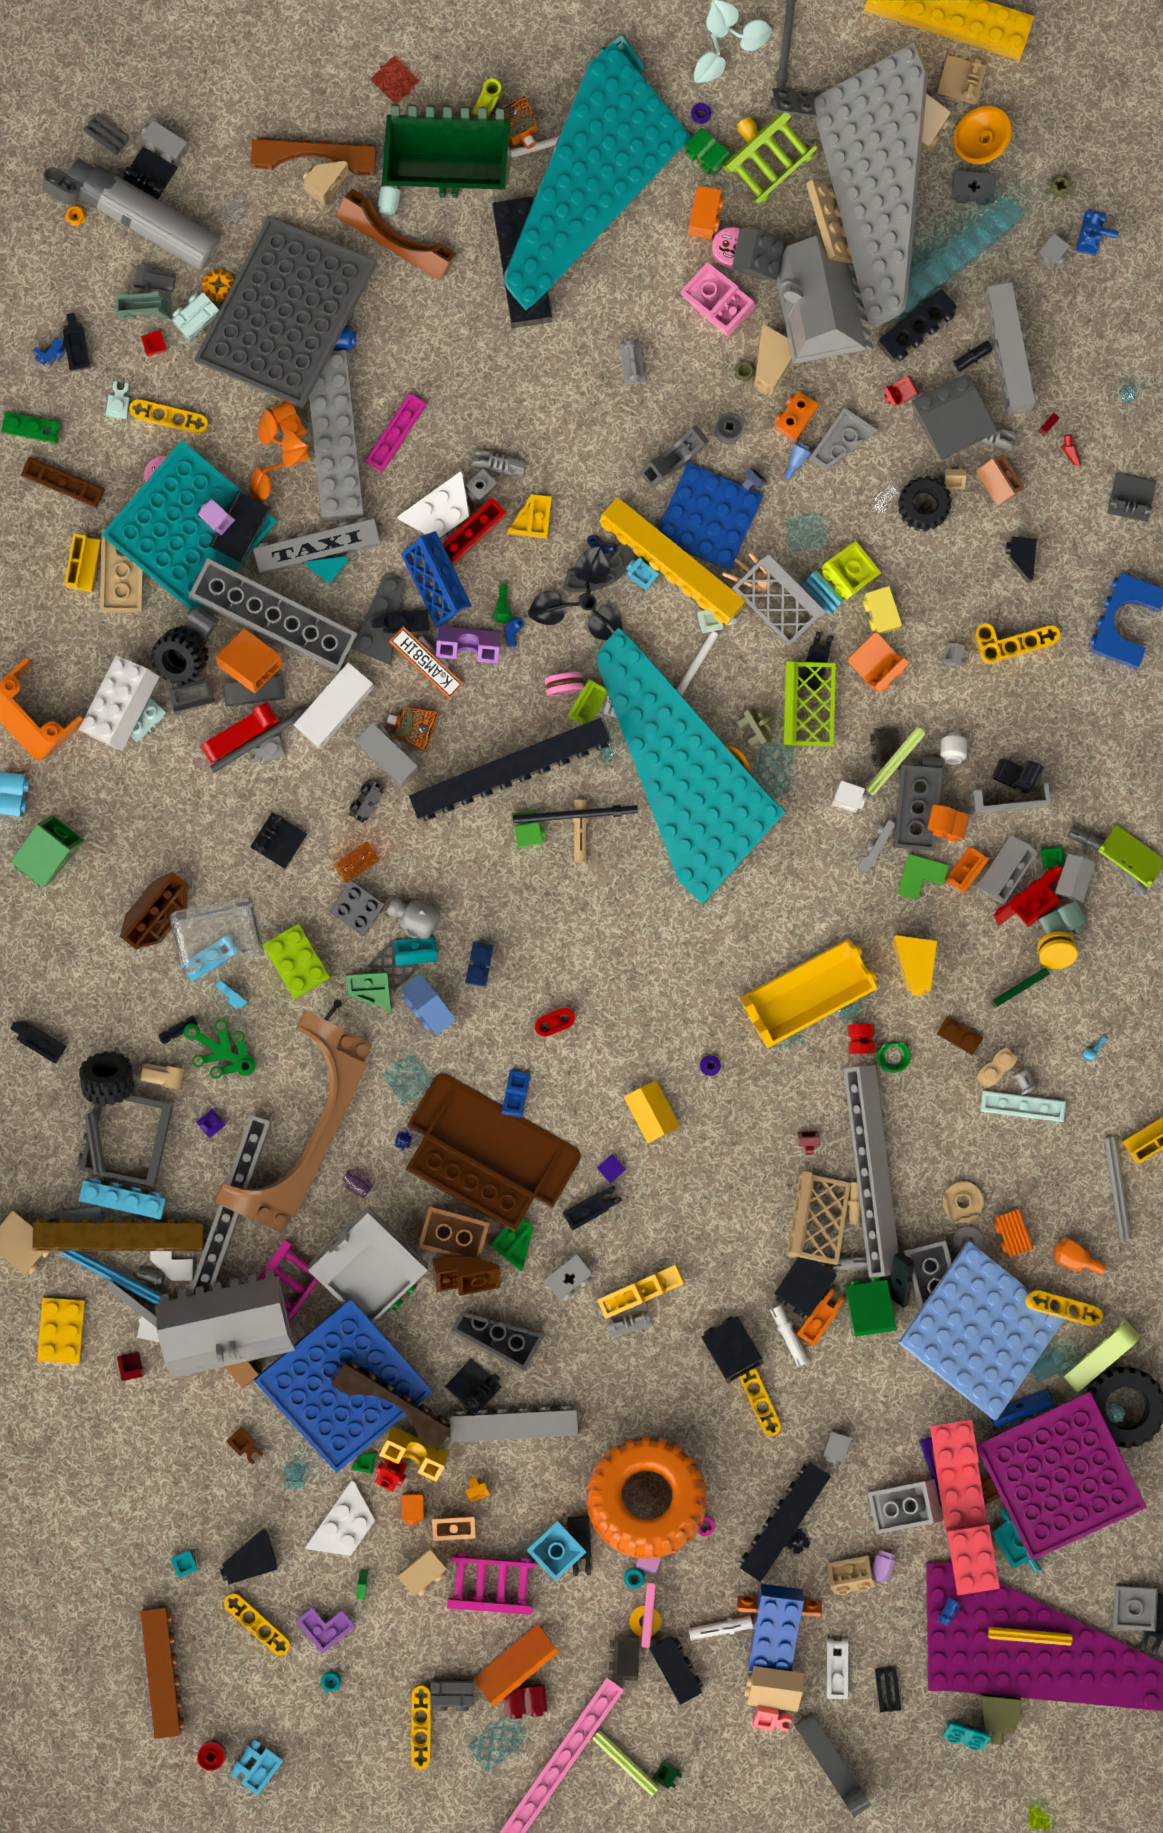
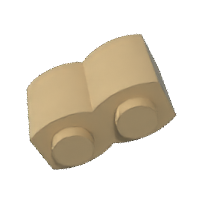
[975,1048,1017,1088]

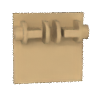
[937,55,987,105]

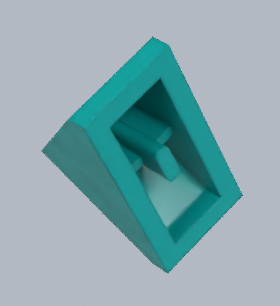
[306,556,348,586]

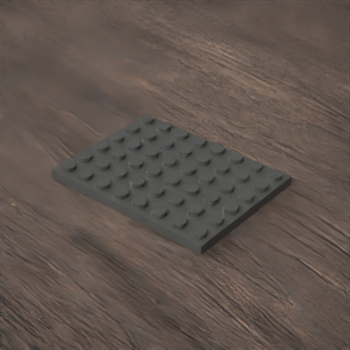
[194,216,377,408]

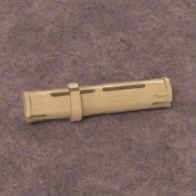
[572,800,589,863]

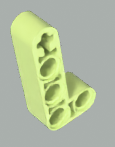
[1063,1319,1140,1392]

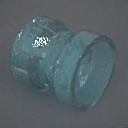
[284,1467,305,1489]

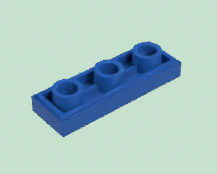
[990,1389,1054,1427]

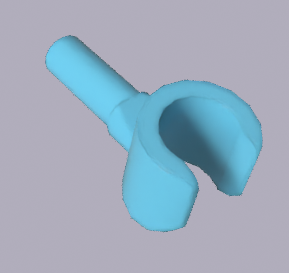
[1082,1036,1107,1061]

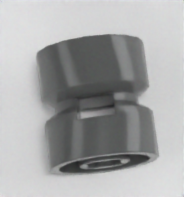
[715,413,743,445]

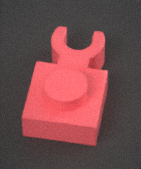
[752,1705,792,1731]

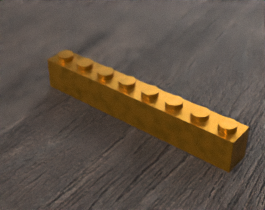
[32,1219,203,1252]

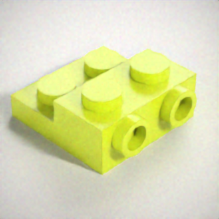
[821,541,881,600]

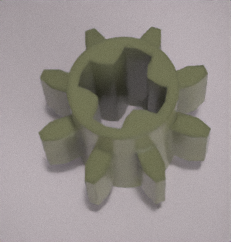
[1047,174,1073,201]

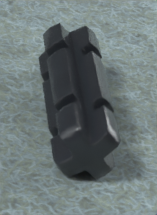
[158,1016,198,1044]

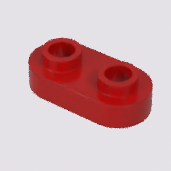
[535,1008,575,1037]

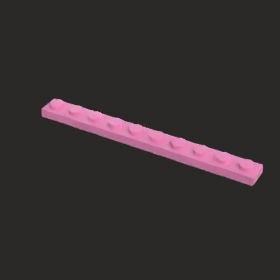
[499,1677,624,1833]

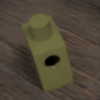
[980,1694,1023,1745]

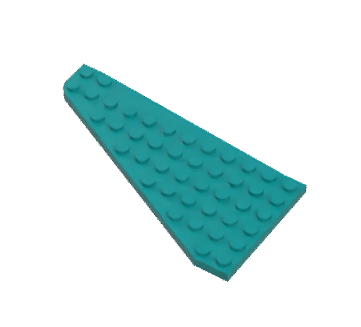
[597,628,787,904]

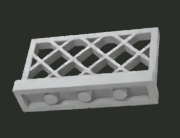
[731,551,826,646]

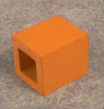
[402,1494,424,1525]

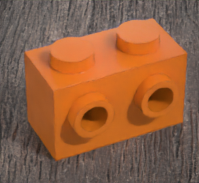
[774,391,819,442]

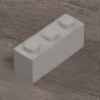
[977,835,1038,905]

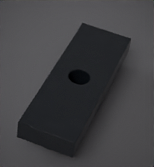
[889,1252,914,1308]

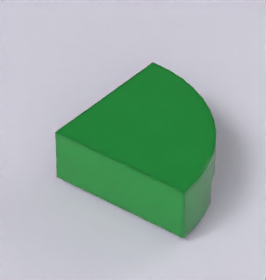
[352,1452,376,1474]
[357,1569,368,1600]

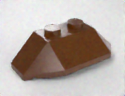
[120,871,188,950]

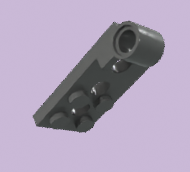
[893,756,943,851]

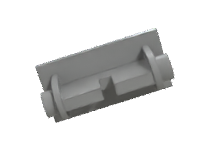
[620,340,645,385]

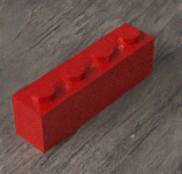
[443,498,507,567]

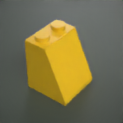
[892,935,937,997]

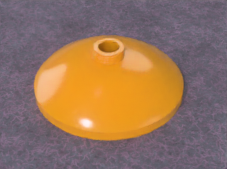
[953,106,1012,164]

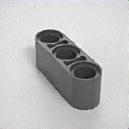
[223,677,285,706]

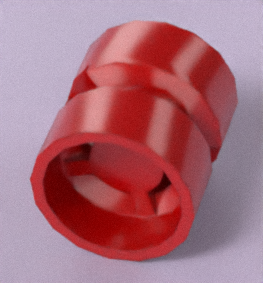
[847,1024,876,1055]
[197,1740,227,1771]

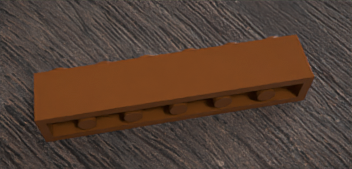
[140,1606,185,1739]

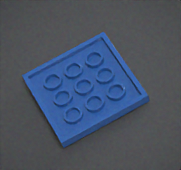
[658,462,764,571]

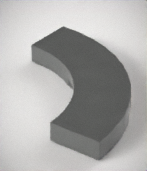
[562,542,637,593]

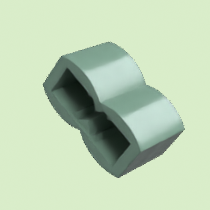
[1038,901,1088,935]

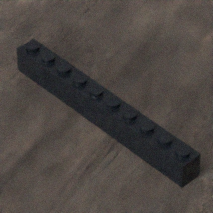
[409,717,613,822]

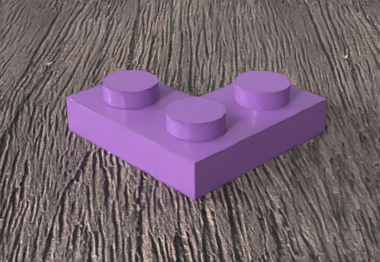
[296,1607,355,1654]

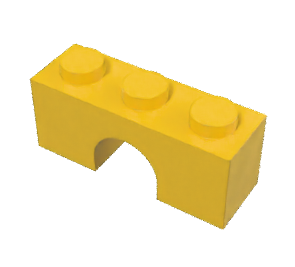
[379,1426,449,1482]

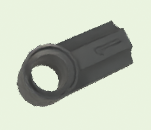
[133,264,176,292]

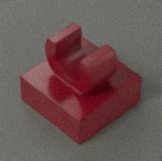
[797,1131,820,1155]

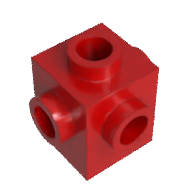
[374,1459,408,1492]

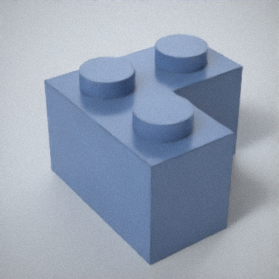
[400,974,456,1035]

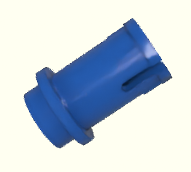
[937,1598,961,1627]

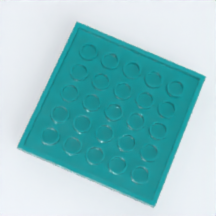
[101,440,277,609]

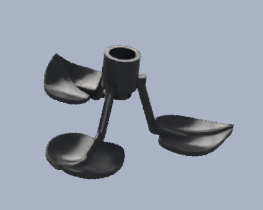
[528,547,623,640]

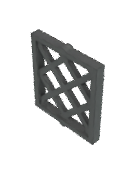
[368,941,419,992]

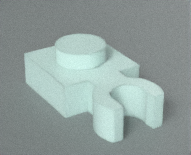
[106,381,130,419]
[697,610,736,634]

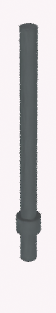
[776,0,796,88]
[209,701,314,773]

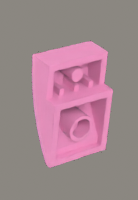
[680,262,756,337]

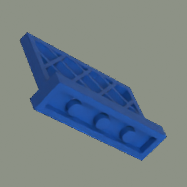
[401,531,472,627]

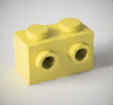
[862,586,902,635]

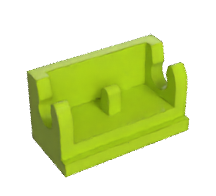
[568,679,608,725]

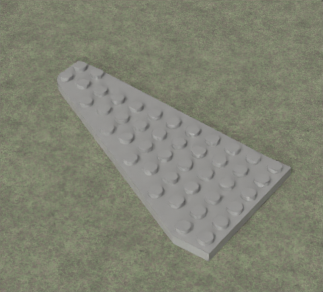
[813,42,928,328]

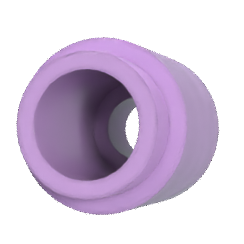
[871,1550,896,1583]

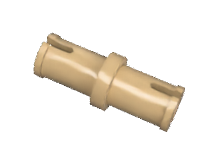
[848,1182,861,1225]

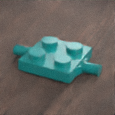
[991,1507,1042,1574]

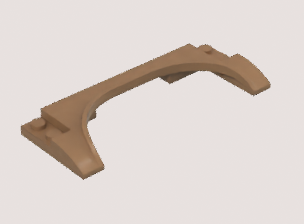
[213,1010,372,1233]

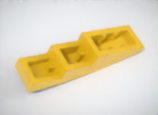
[597,1264,685,1319]

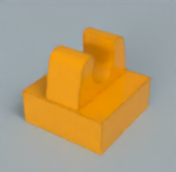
[465,1476,490,1503]

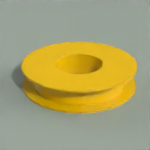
[629,1606,661,1637]

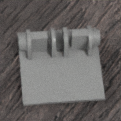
[600,1294,651,1337]

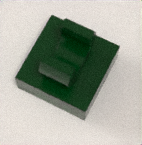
[653,1760,682,1789]

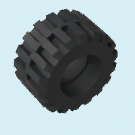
[898,476,952,531]
[151,627,209,685]
[79,1051,134,1106]

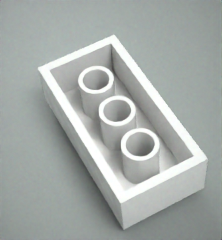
[79,655,159,751]

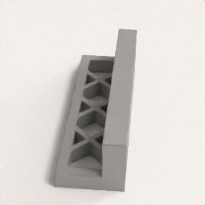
[105,1268,157,1328]

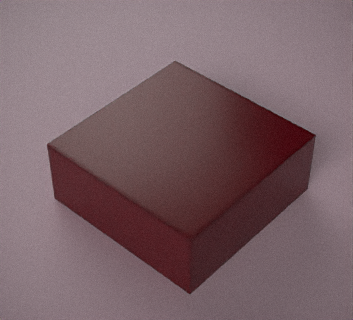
[1038,413,1060,437]

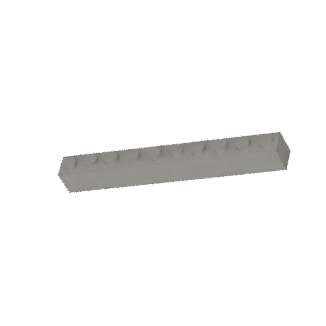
[844,1065,899,1278]
[188,1115,272,1296]

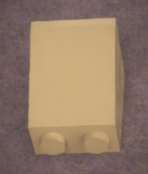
[922,93,952,151]
[754,324,792,395]

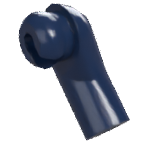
[587,535,617,554]

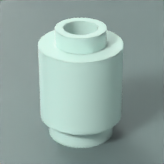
[377,186,401,215]

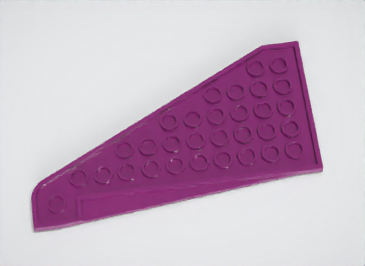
[926,1562,1163,1711]

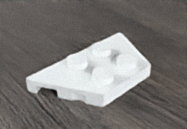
[397,471,471,538]
[305,1480,375,1556]

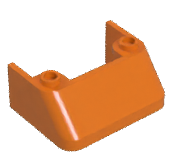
[0,658,83,760]

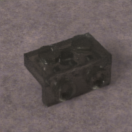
[869,728,901,772]

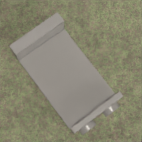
[969,783,1054,815]

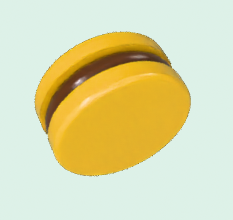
[1037,931,1078,969]

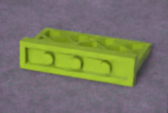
[783,661,836,747]

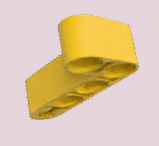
[974,623,1060,664]

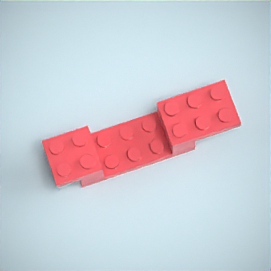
[930,1419,1000,1595]

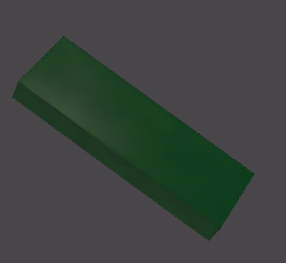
[991,968,1050,1008]

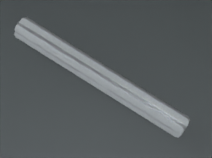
[1105,1136,1131,1240]

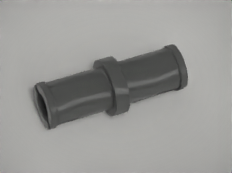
[1067,825,1105,851]

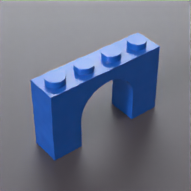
[1089,573,1163,670]

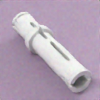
[769,1304,809,1367]
[688,1615,753,1641]

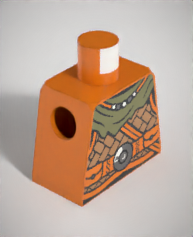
[491,96,538,149]
[387,708,438,752]

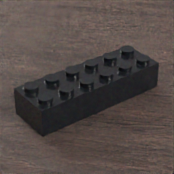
[492,196,552,328]

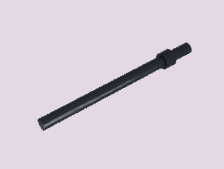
[513,804,638,823]

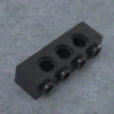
[877,288,957,363]

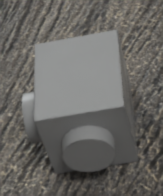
[1036,233,1070,269]
[465,469,498,503]
[822,1431,852,1465]

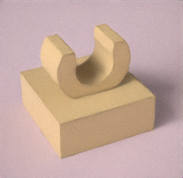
[944,466,967,489]

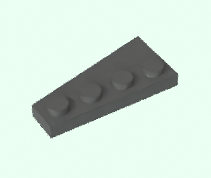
[352,573,404,665]

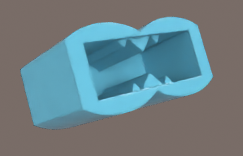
[0,772,30,817]

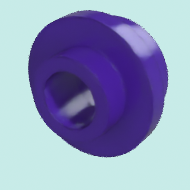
[691,103,711,124]
[700,1055,721,1076]

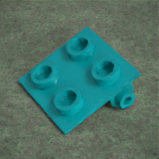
[942,1719,992,1751]

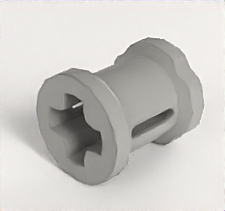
[1013,1069,1039,1095]

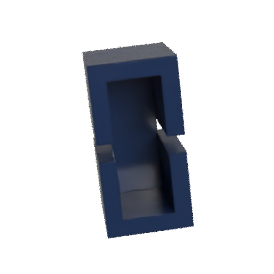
[465,941,494,988]

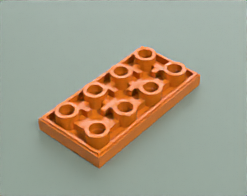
[473,1624,559,1707]

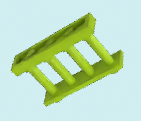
[721,112,818,204]

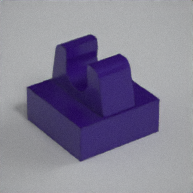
[196,1109,226,1138]

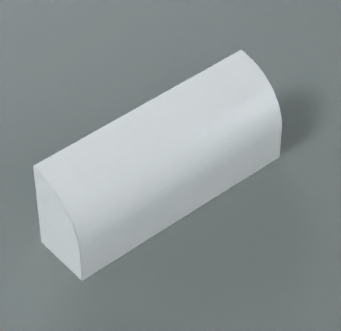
[294,663,375,750]

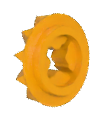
[202,269,234,302]

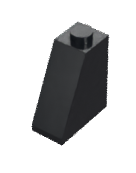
[220,1528,278,1585]

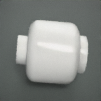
[940,732,968,765]

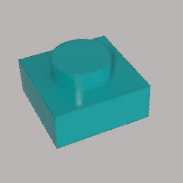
[170,1550,198,1578]

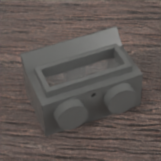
[168,677,216,715]

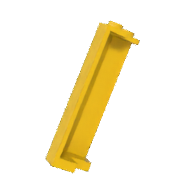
[739,938,878,1048]

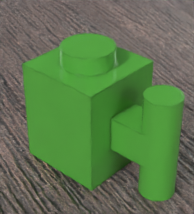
[512,809,546,849]

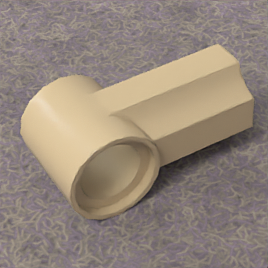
[140,1063,185,1090]

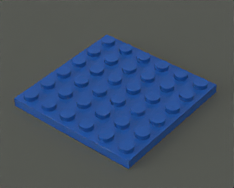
[254,1297,433,1473]

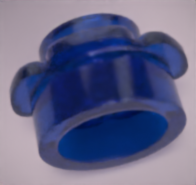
[395,1131,412,1151]

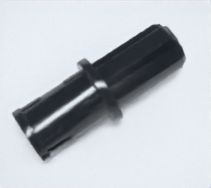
[953,340,993,372]

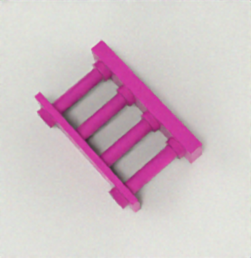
[257,1240,321,1328]
[447,1552,535,1615]

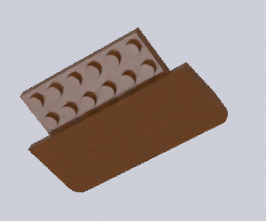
[405,1074,581,1232]

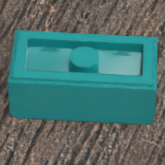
[393,936,437,966]

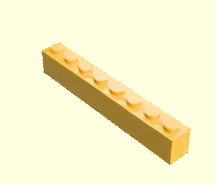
[599,497,746,625]

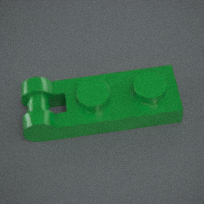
[1,412,62,444]

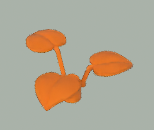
[250,409,309,503]

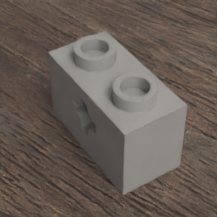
[544,1254,592,1301]

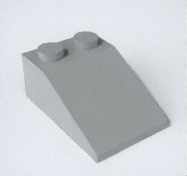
[868,1479,943,1534]

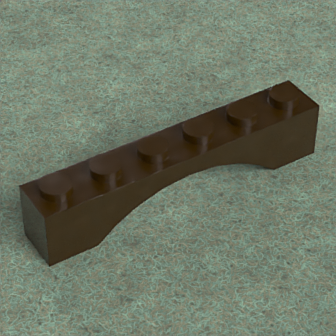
[330,1359,451,1450]

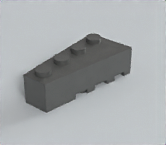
[450,1312,545,1373]

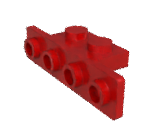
[993,865,1062,927]

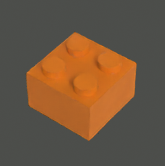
[688,186,724,240]

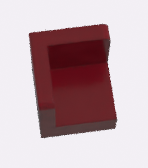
[117,1352,144,1381]

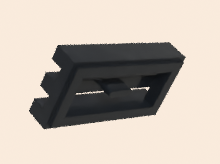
[875,1667,901,1713]

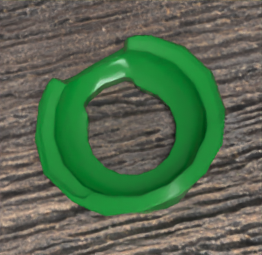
[876,1042,911,1073]

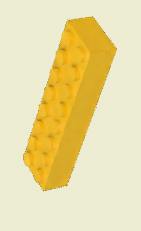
[864,0,1034,61]

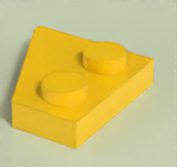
[508,494,552,539]

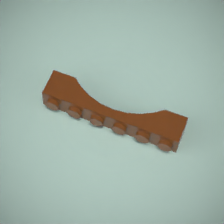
[250,137,376,176]
[335,189,457,281]

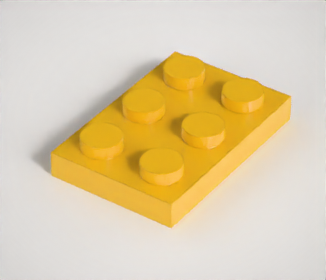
[37,1298,85,1364]

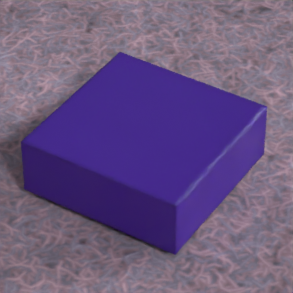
[597,1154,626,1183]

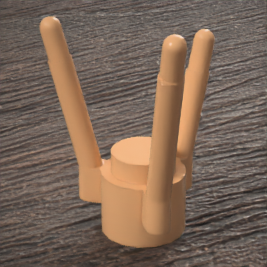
[722,553,774,592]

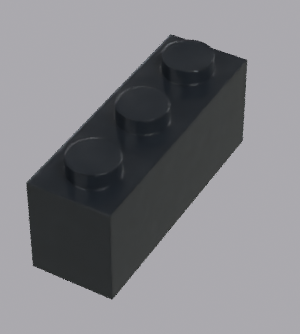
[649,1635,703,1705]

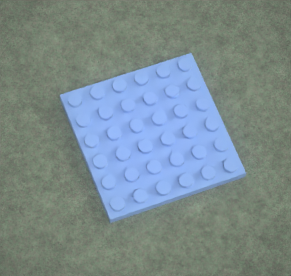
[898,1241,1065,1420]

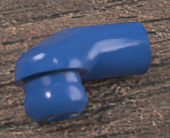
[504,617,524,647]

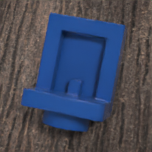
[33,338,66,366]

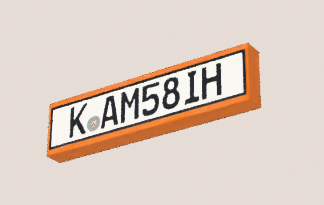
[388,626,463,698]

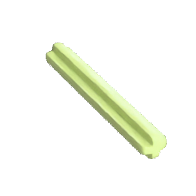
[866,727,925,795]
[592,1730,659,1795]

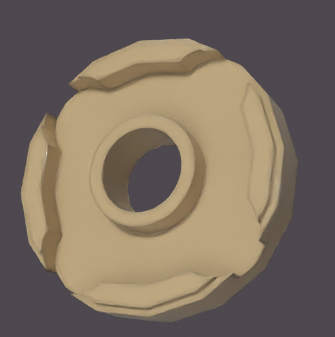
[942,1181,984,1223]

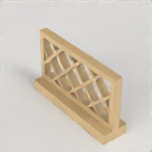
[786,1171,851,1265]

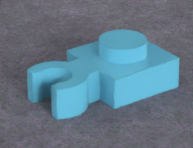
[215,980,248,1010]

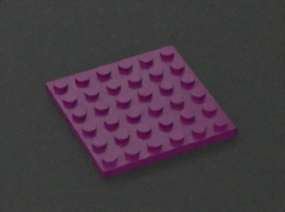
[976,1391,1147,1561]

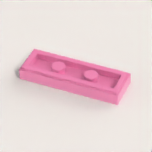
[641,1582,656,1648]

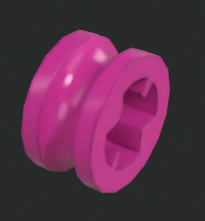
[698,1517,715,1536]

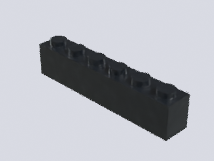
[739,1462,831,1582]

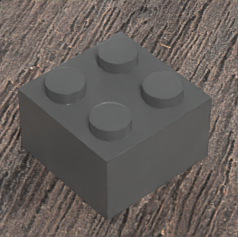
[732,228,785,280]

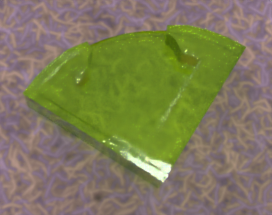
[1028,1806,1050,1829]

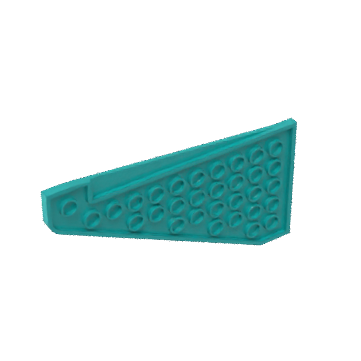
[504,42,692,311]

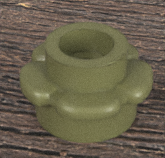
[734,362,754,382]

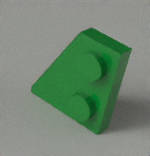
[490,1218,533,1271]

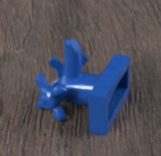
[1075,209,1119,256]

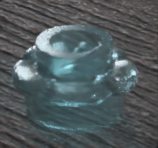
[1120,384,1135,405]
[1106,1403,1125,1423]

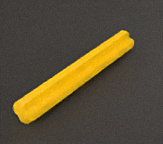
[988,1627,1072,1646]

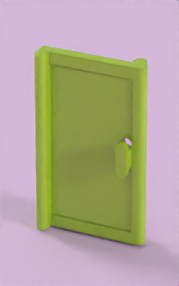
[1098,825,1163,888]

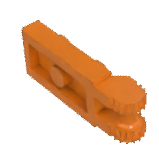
[797,1287,846,1347]

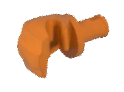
[1053,1237,1106,1275]

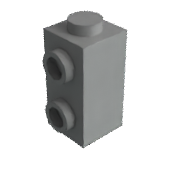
[141,120,189,164]
[1055,852,1096,902]

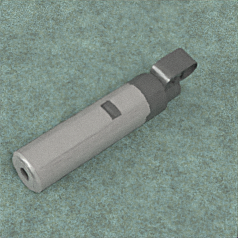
[42,158,220,270]

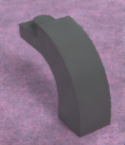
[639,425,709,488]

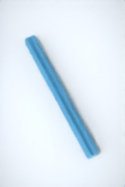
[60,1251,172,1304]

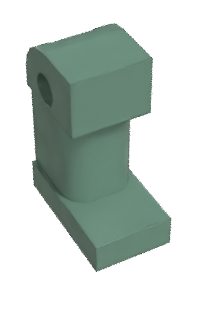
[116,291,171,320]

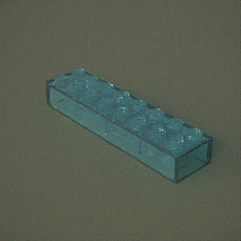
[891,193,1025,325]

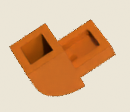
[270,400,307,437]

